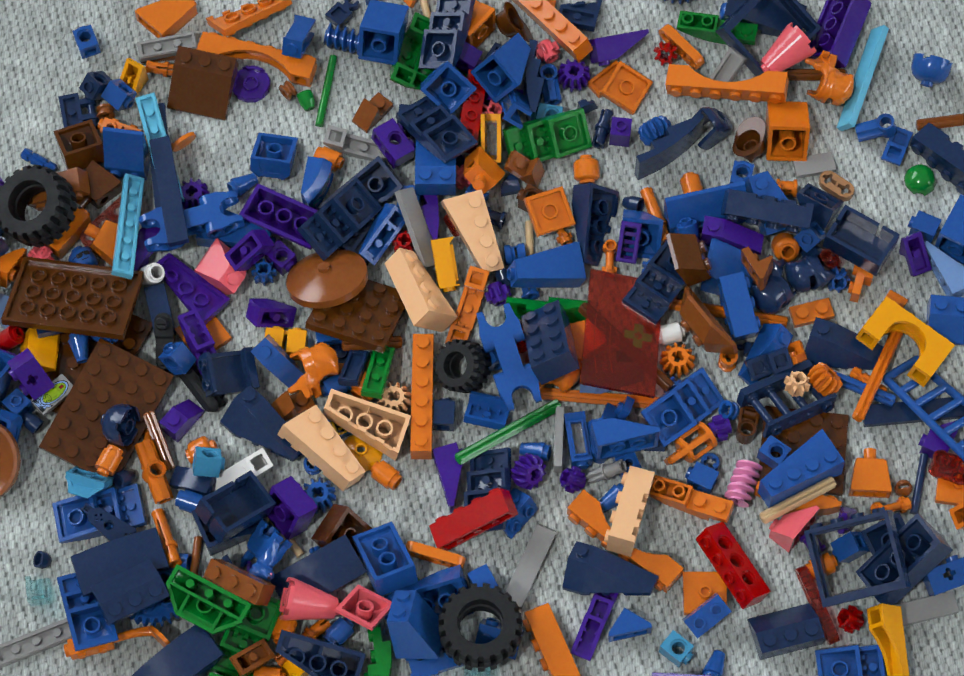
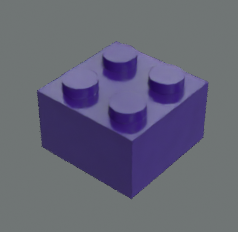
[267,476,318,540]

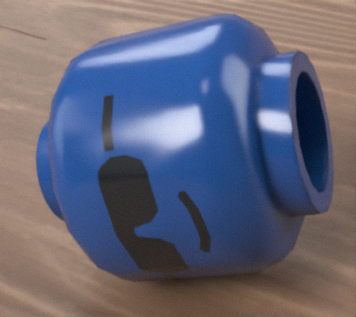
[68,246,99,266]

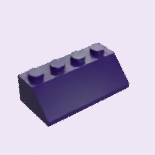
[808,0,872,69]
[239,184,318,250]

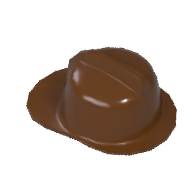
[495,2,533,42]
[732,117,766,162]

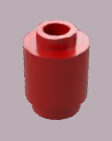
[0,326,25,351]

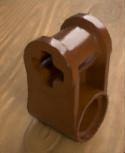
[736,405,760,444]

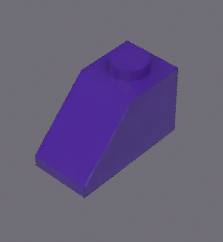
[246,298,297,327]
[159,399,205,443]
[918,420,959,462]

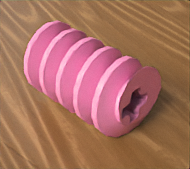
[724,460,763,508]

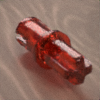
[820,249,842,269]

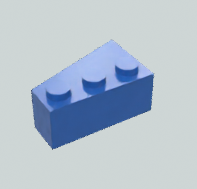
[743,171,788,236]
[716,271,761,342]

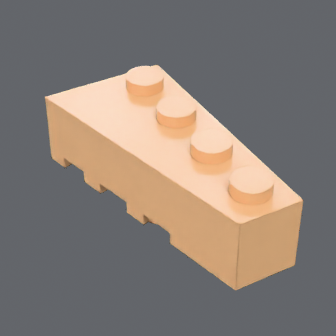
[441,189,504,273]
[384,248,458,332]
[323,389,411,461]
[277,405,366,491]
[604,465,655,557]

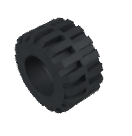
[434,339,492,393]

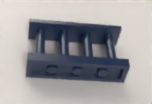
[737,359,837,438]

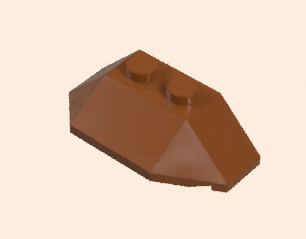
[680,285,738,355]

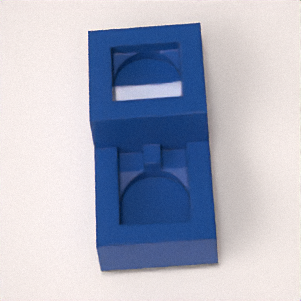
[881,126,913,166]

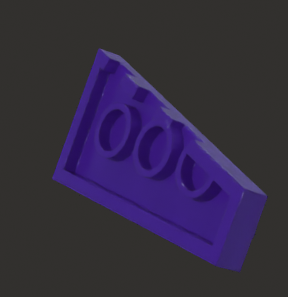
[157,253,230,325]

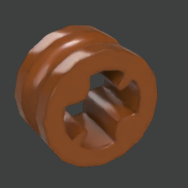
[278,80,297,101]
[96,103,115,119]

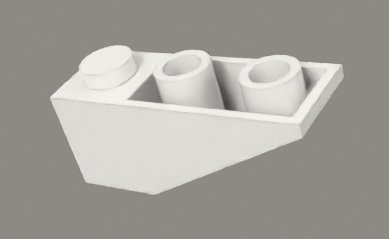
[211,448,274,492]

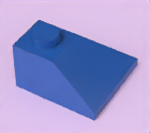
[420,61,477,115]
[621,209,664,259]

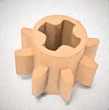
[784,371,811,397]

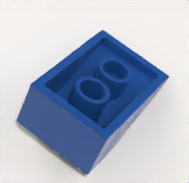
[103,127,150,180]
[415,140,456,195]
[590,417,660,461]
[352,521,418,596]

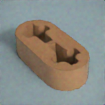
[819,171,854,201]

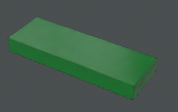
[361,346,395,399]

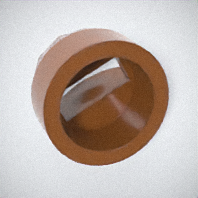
[895,479,912,497]

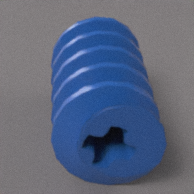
[324,23,359,55]

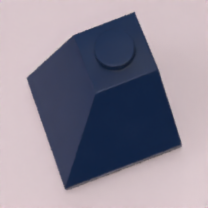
[796,183,844,231]

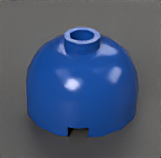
[911,53,953,87]

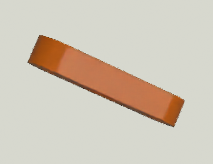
[659,24,705,70]
[405,541,466,570]

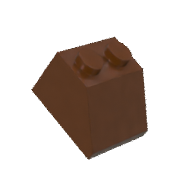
[53,119,104,170]
[666,233,712,286]
[311,504,373,557]

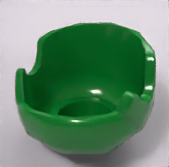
[904,164,936,196]

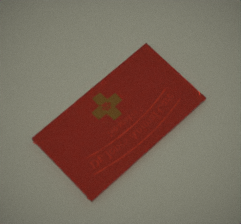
[580,269,661,398]

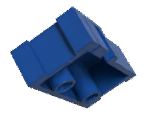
[405,646,464,676]

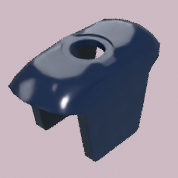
[692,107,733,150]

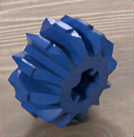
[638,115,672,146]
[303,477,336,514]

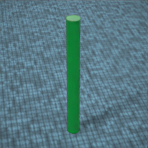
[315,55,337,127]

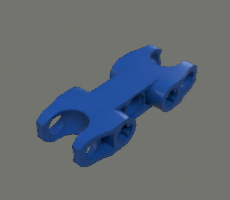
[139,191,245,252]
[476,303,542,412]

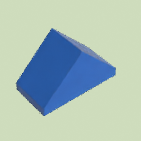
[608,607,652,642]

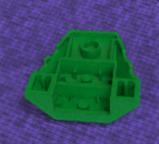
[389,12,467,90]

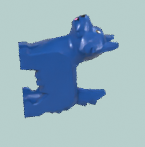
[240,519,293,582]

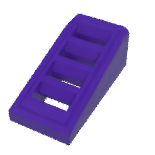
[616,221,642,264]
[837,506,857,534]

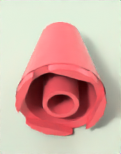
[760,22,817,72]
[279,577,340,620]

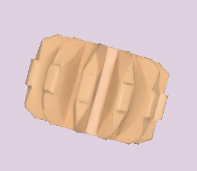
[377,382,411,413]

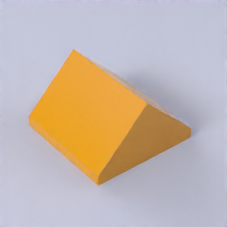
[20,328,61,372]

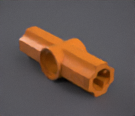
[135,439,174,505]

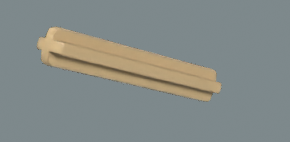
[759,476,837,524]

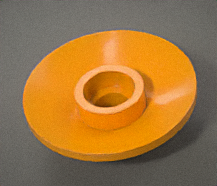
[344,435,383,472]

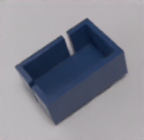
[822,204,900,276]
[195,470,276,544]

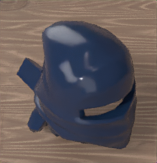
[785,245,835,293]
[750,254,797,314]

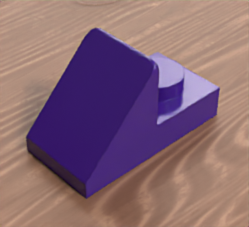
[899,231,932,277]

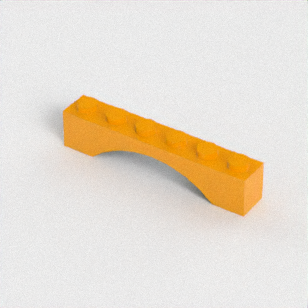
[867,603,909,676]

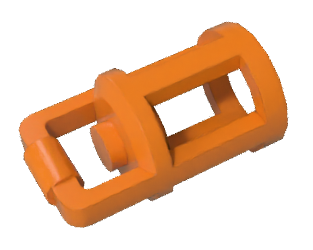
[664,421,718,465]

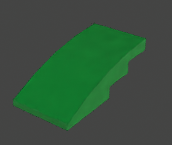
[502,108,592,162]
[210,597,280,676]

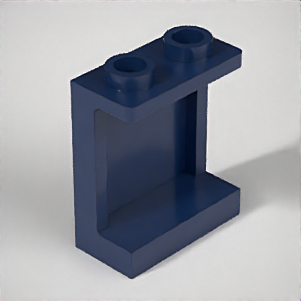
[198,347,260,397]

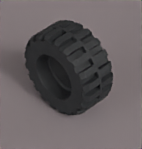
[0,165,77,247]
[439,583,522,672]

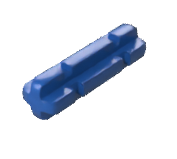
[21,148,58,172]

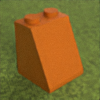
[466,0,496,48]
[766,101,810,161]

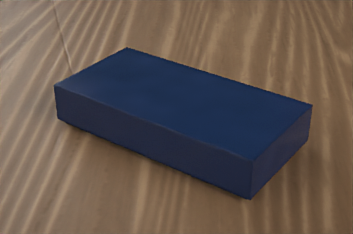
[338,350,371,387]

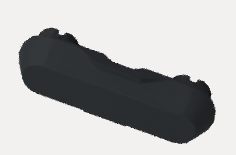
[154,313,175,372]
[179,363,224,412]

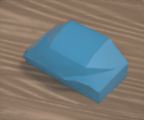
[65,466,114,499]

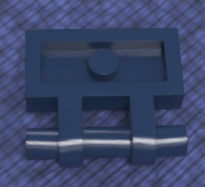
[58,93,100,129]

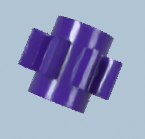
[484,281,511,307]
[707,414,732,442]
[560,466,586,494]

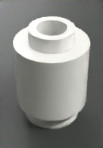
[139,263,165,286]
[653,322,685,346]

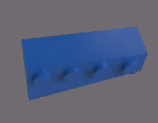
[758,429,845,508]

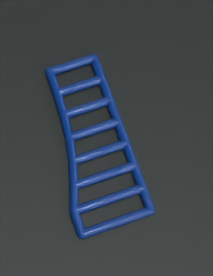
[882,355,964,461]

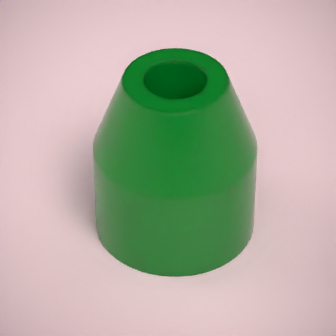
[297,90,315,111]

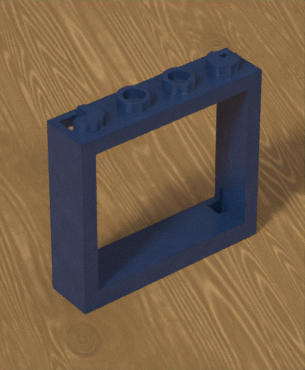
[715,0,821,76]
[804,507,911,608]

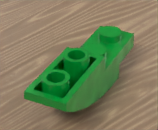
[677,10,758,45]
[505,297,590,324]
[364,623,392,676]

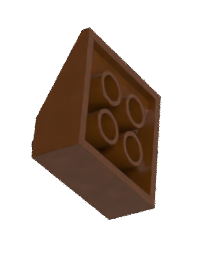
[167,46,239,121]

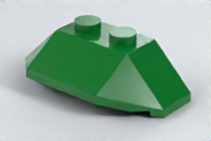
[166,564,252,635]

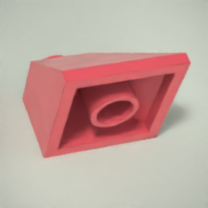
[194,238,247,295]
[769,506,820,552]
[335,584,392,631]

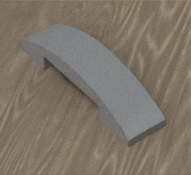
[323,125,399,164]

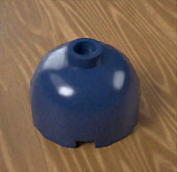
[100,403,140,447]

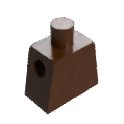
[75,160,122,209]

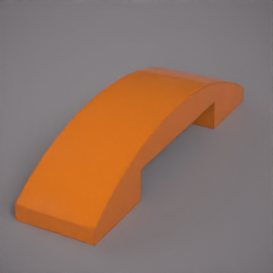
[445,265,490,343]

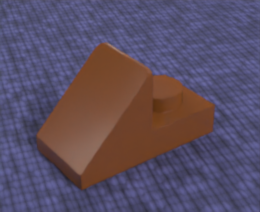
[352,92,393,133]
[504,150,545,188]
[741,246,773,291]
[270,391,315,421]
[229,638,276,676]

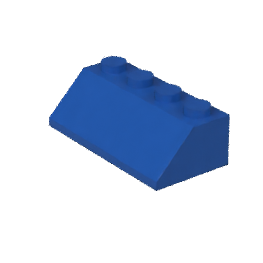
[664,181,746,233]
[926,295,964,345]

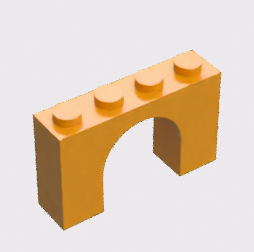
[856,296,955,387]

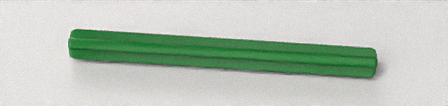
[455,399,561,465]

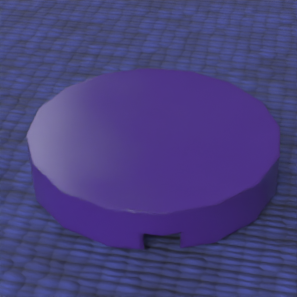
[233,65,271,103]

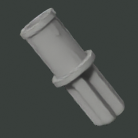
[586,459,627,484]

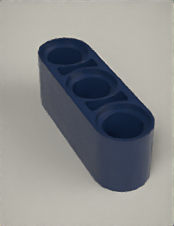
[144,282,176,336]

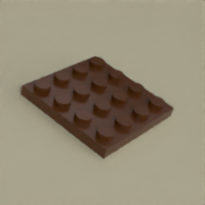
[305,280,406,353]
[758,406,849,496]

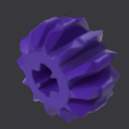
[557,59,591,93]
[181,178,210,210]
[510,453,547,490]

